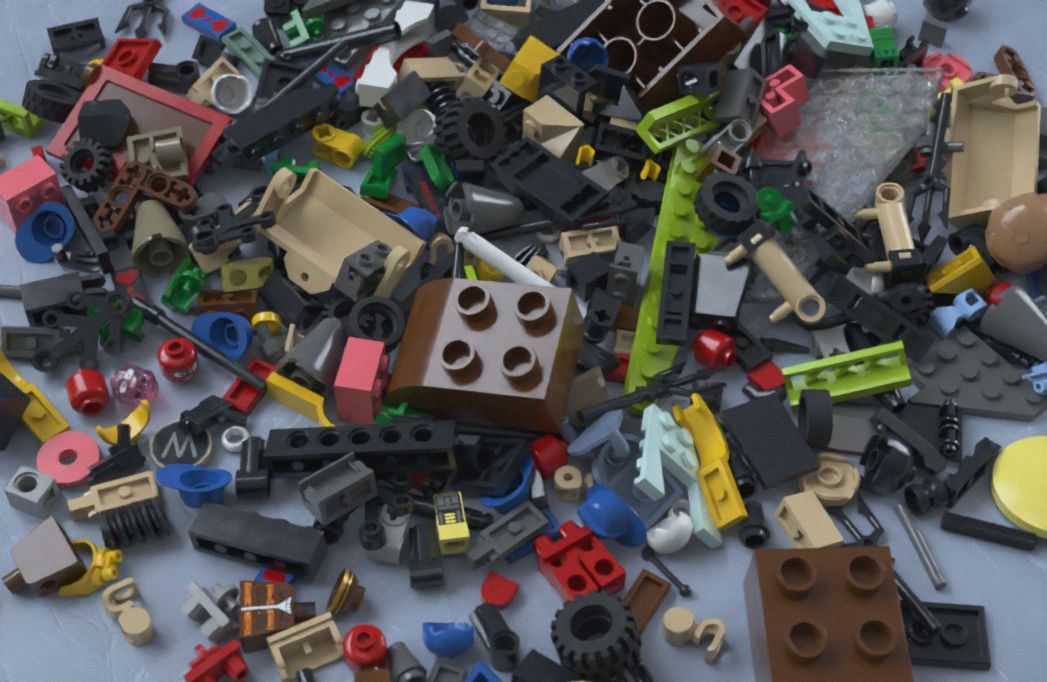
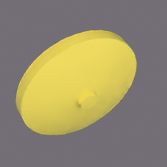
[990,436,1047,539]

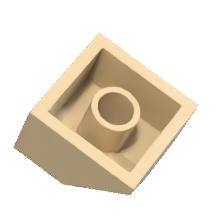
[522,95,584,166]

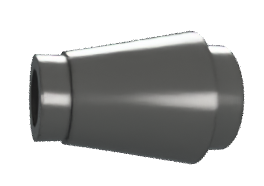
[387,642,427,682]

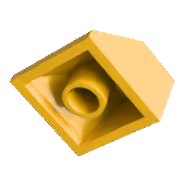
[499,35,560,103]
[926,246,995,294]

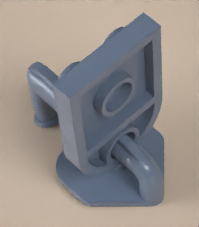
[560,410,684,530]

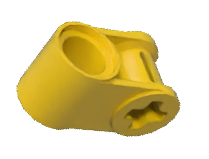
[312,123,364,169]

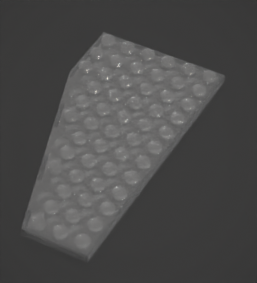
[717,68,944,305]

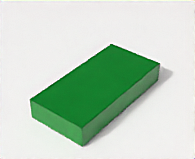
[372,133,406,178]
[360,165,398,199]

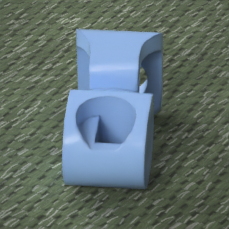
[929,288,988,339]

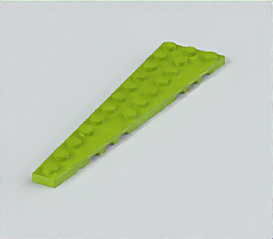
[622,138,722,418]

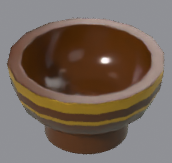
[326,568,365,614]

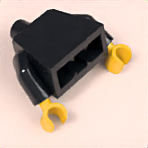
[576,122,661,182]

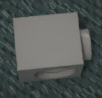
[4,465,61,520]

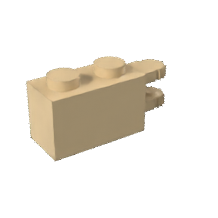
[397,57,467,92]

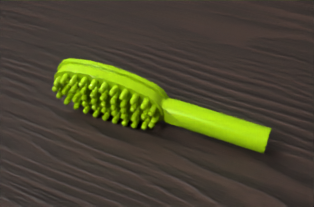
[360,103,425,159]

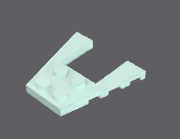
[780,0,874,56]
[634,403,723,549]

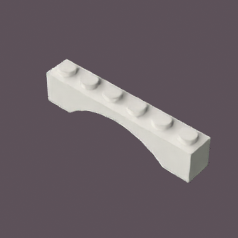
[355,0,435,110]

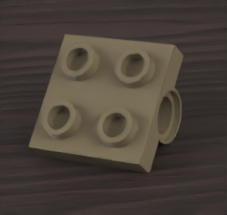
[127,126,190,187]

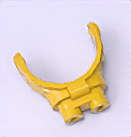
[95,399,151,445]
[59,539,123,597]

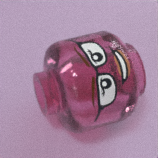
[110,364,159,407]

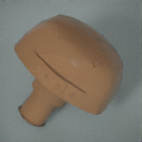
[985,192,1047,275]

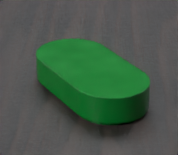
[420,143,456,192]

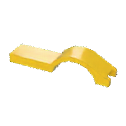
[0,348,71,445]
[266,372,375,427]
[671,393,748,531]

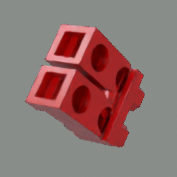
[533,519,626,602]

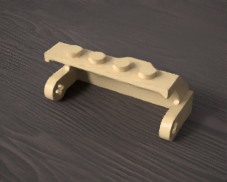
[929,74,1041,229]
[253,167,427,301]

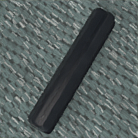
[940,512,1037,551]

